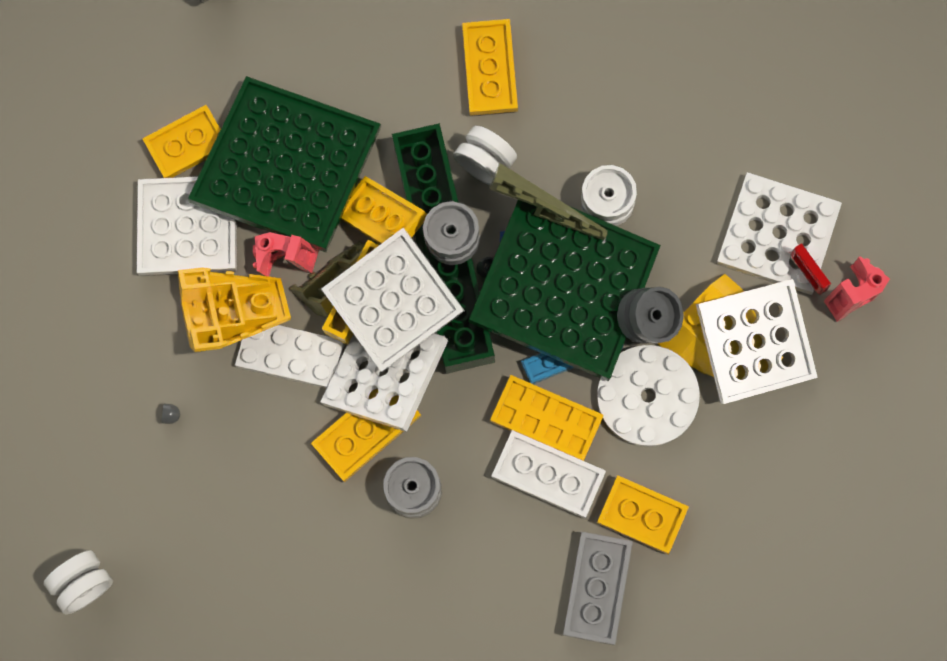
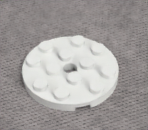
[598,345,700,447]

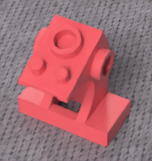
[253,232,319,277]
[824,256,890,322]

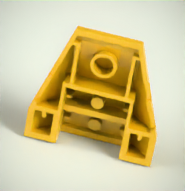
[178,267,291,352]
[657,274,783,380]

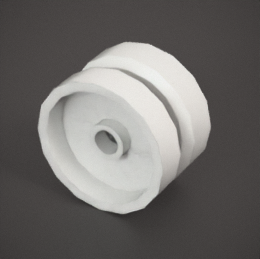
[453,126,517,185]
[581,165,637,226]
[44,550,113,615]

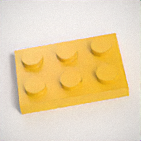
[142,105,221,178]
[597,475,689,555]

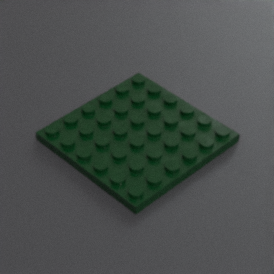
[188,76,381,252]
[468,200,661,381]

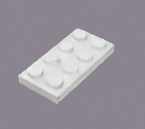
[235,325,345,389]
[491,430,606,519]

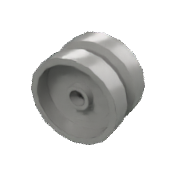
[423,201,480,265]
[383,457,442,518]

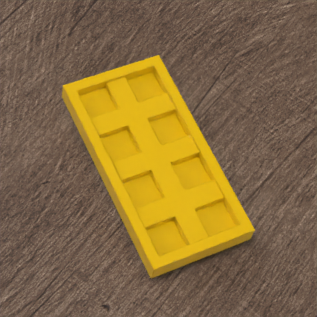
[490,375,604,461]

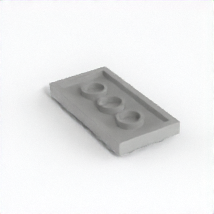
[563,532,633,646]

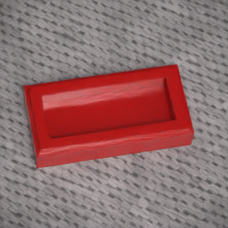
[791,243,831,295]

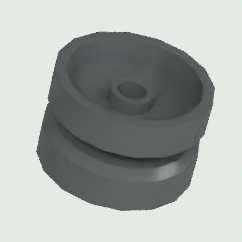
[617,287,684,343]

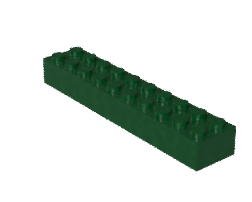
[392,123,495,374]

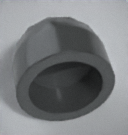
[476,257,494,278]
[162,403,180,424]

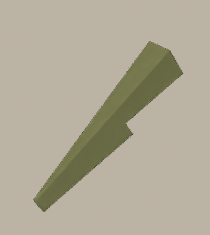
[490,163,608,240]
[289,239,381,318]

